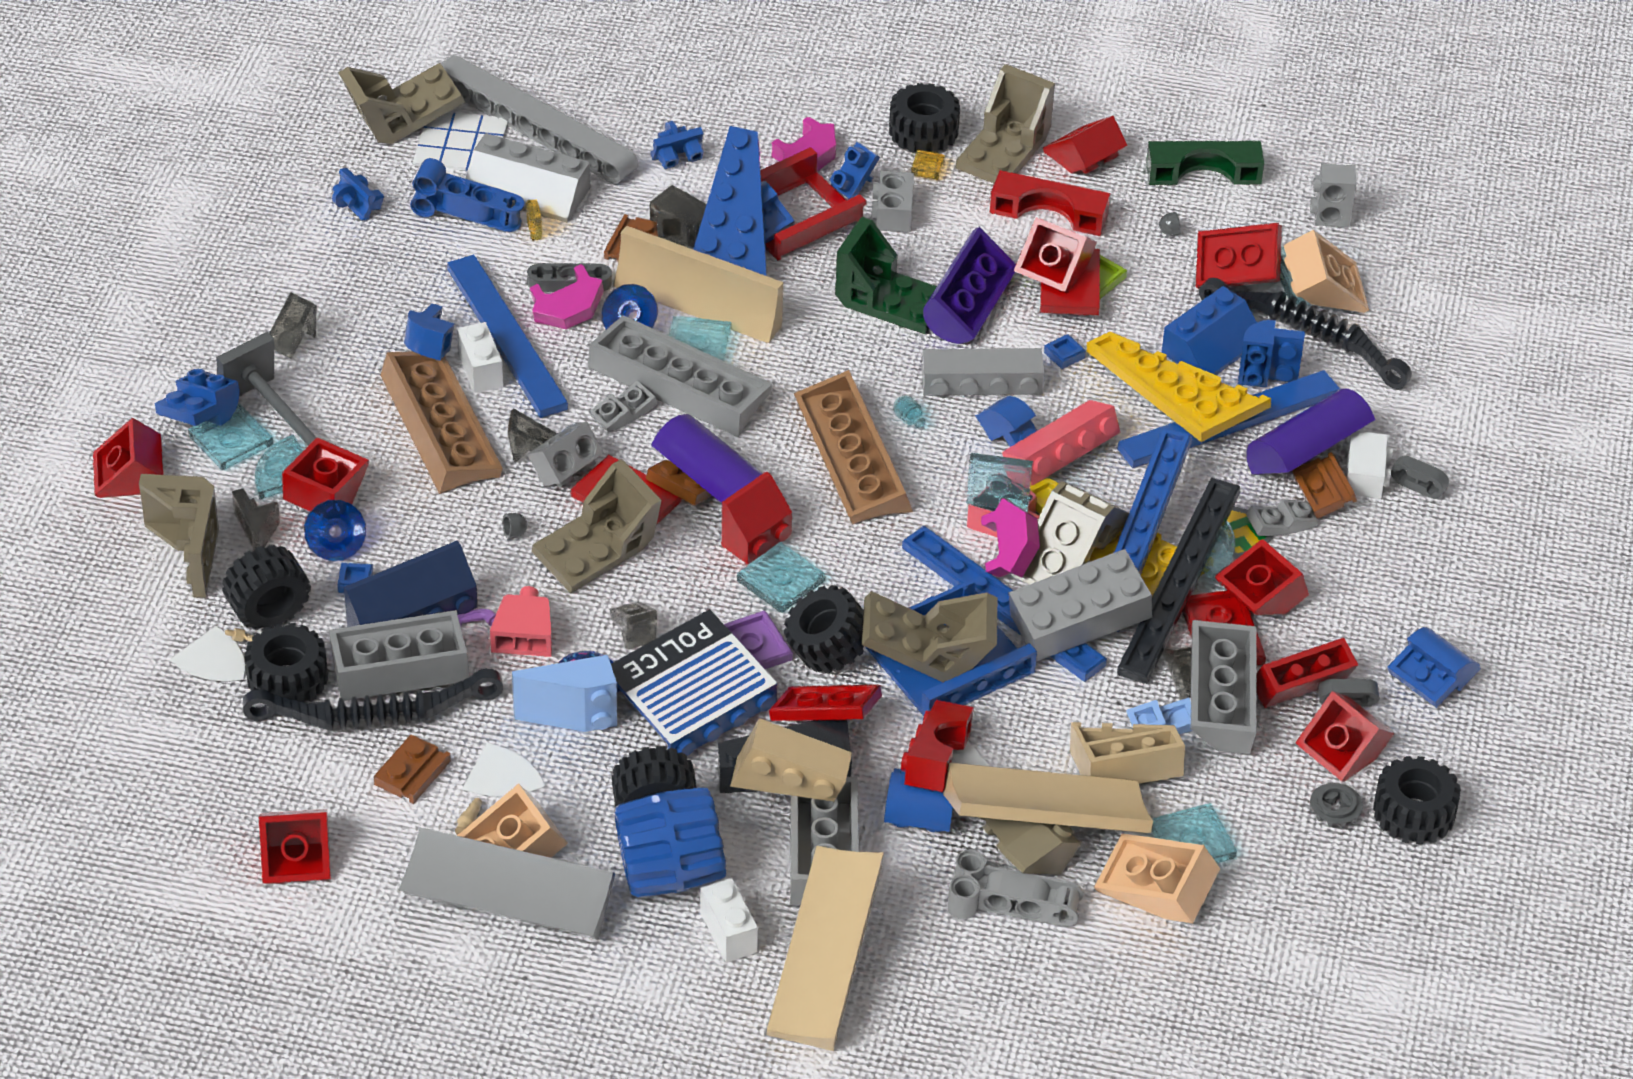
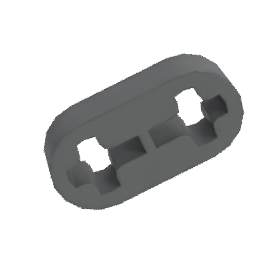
[1391,456,1449,499]
[1318,679,1380,707]

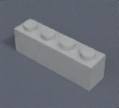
[921,348,1044,396]

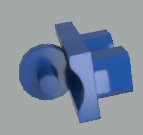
[650,121,704,169]
[829,142,880,199]
[332,168,384,220]

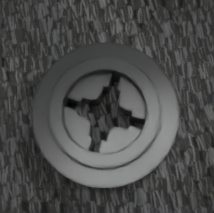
[1310,783,1363,828]

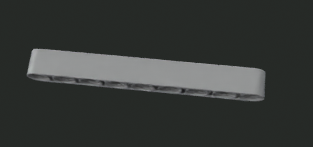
[441,55,638,184]

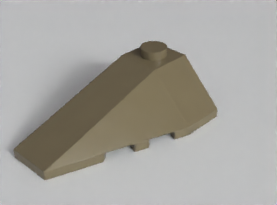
[978,817,1081,875]

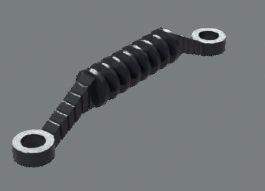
[1199,277,1412,389]
[242,668,503,732]

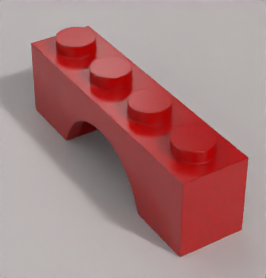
[990,170,1111,237]
[901,700,974,792]

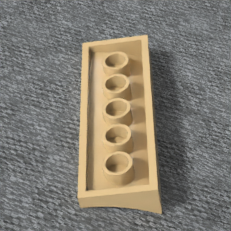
[613,226,783,343]
[943,763,1153,833]
[766,846,884,1051]

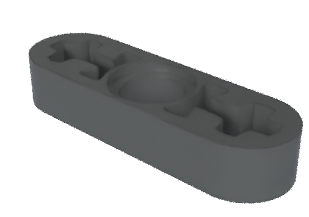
[527,263,612,292]

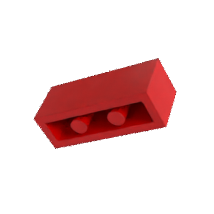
[1256,638,1358,708]

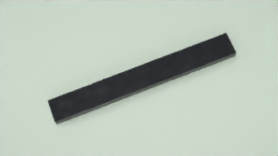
[1117,477,1241,684]

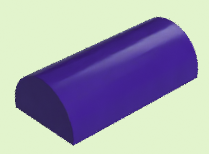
[923,226,1016,344]
[1246,388,1376,474]
[651,414,763,503]

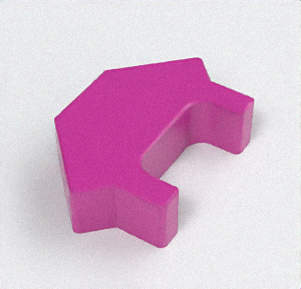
[771,117,836,172]
[530,264,604,330]
[981,499,1040,578]

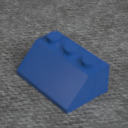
[1161,286,1257,375]

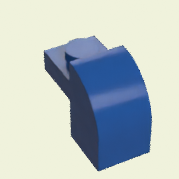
[404,303,455,361]
[975,396,1037,447]

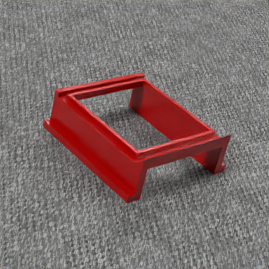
[760,147,867,261]

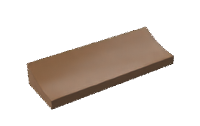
[380,351,503,494]
[794,370,913,525]

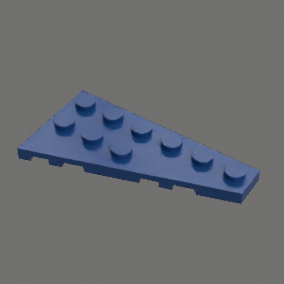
[693,126,767,276]

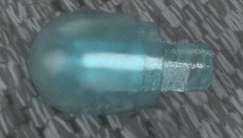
[893,395,926,428]

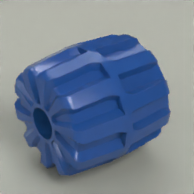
[614,787,727,897]

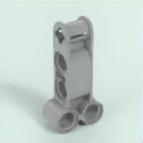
[948,849,1084,926]

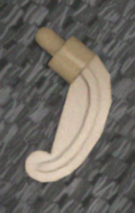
[225,628,253,642]

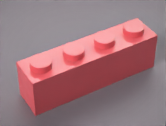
[1002,400,1121,486]

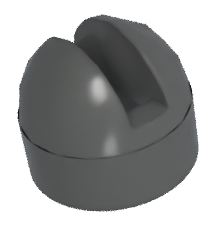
[1159,212,1181,236]
[502,513,528,538]

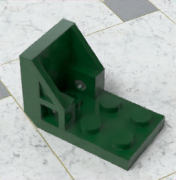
[835,217,937,334]

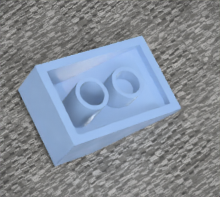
[512,655,617,732]

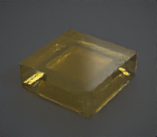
[911,150,945,180]
[526,199,542,241]

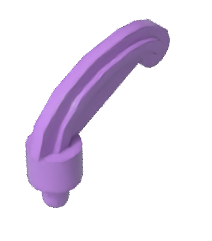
[458,609,496,627]

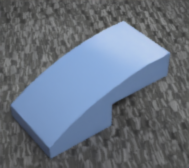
[1126,697,1192,734]

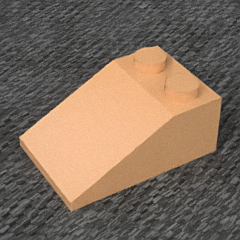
[1284,230,1369,313]
[457,783,568,858]
[1094,833,1220,924]

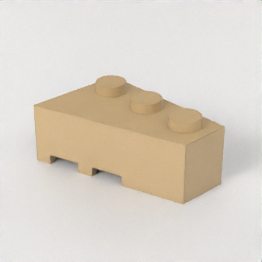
[730,718,852,802]
[1070,722,1185,784]

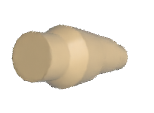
[455,798,482,835]

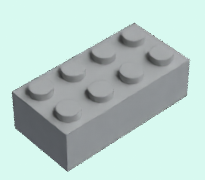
[1009,549,1152,661]
[790,777,859,905]

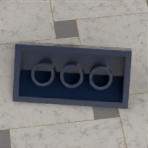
[344,540,478,627]

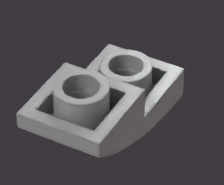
[589,380,658,432]
[1246,499,1319,536]

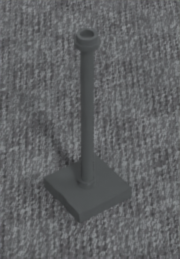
[216,332,317,446]

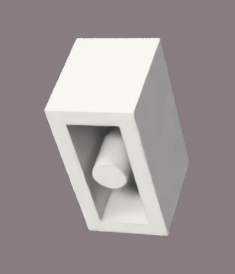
[457,322,503,394]
[1346,431,1393,499]
[700,878,758,963]

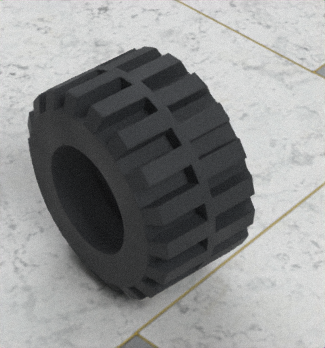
[889,83,960,154]
[222,545,311,630]
[784,585,864,673]
[244,623,328,703]
[612,746,697,807]
[1373,756,1461,844]

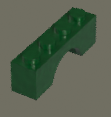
[1146,141,1264,185]

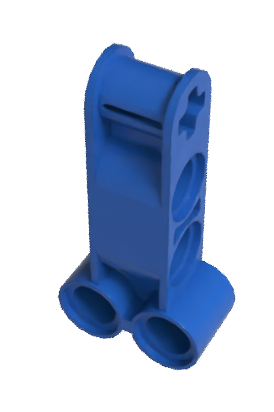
[410,158,525,232]

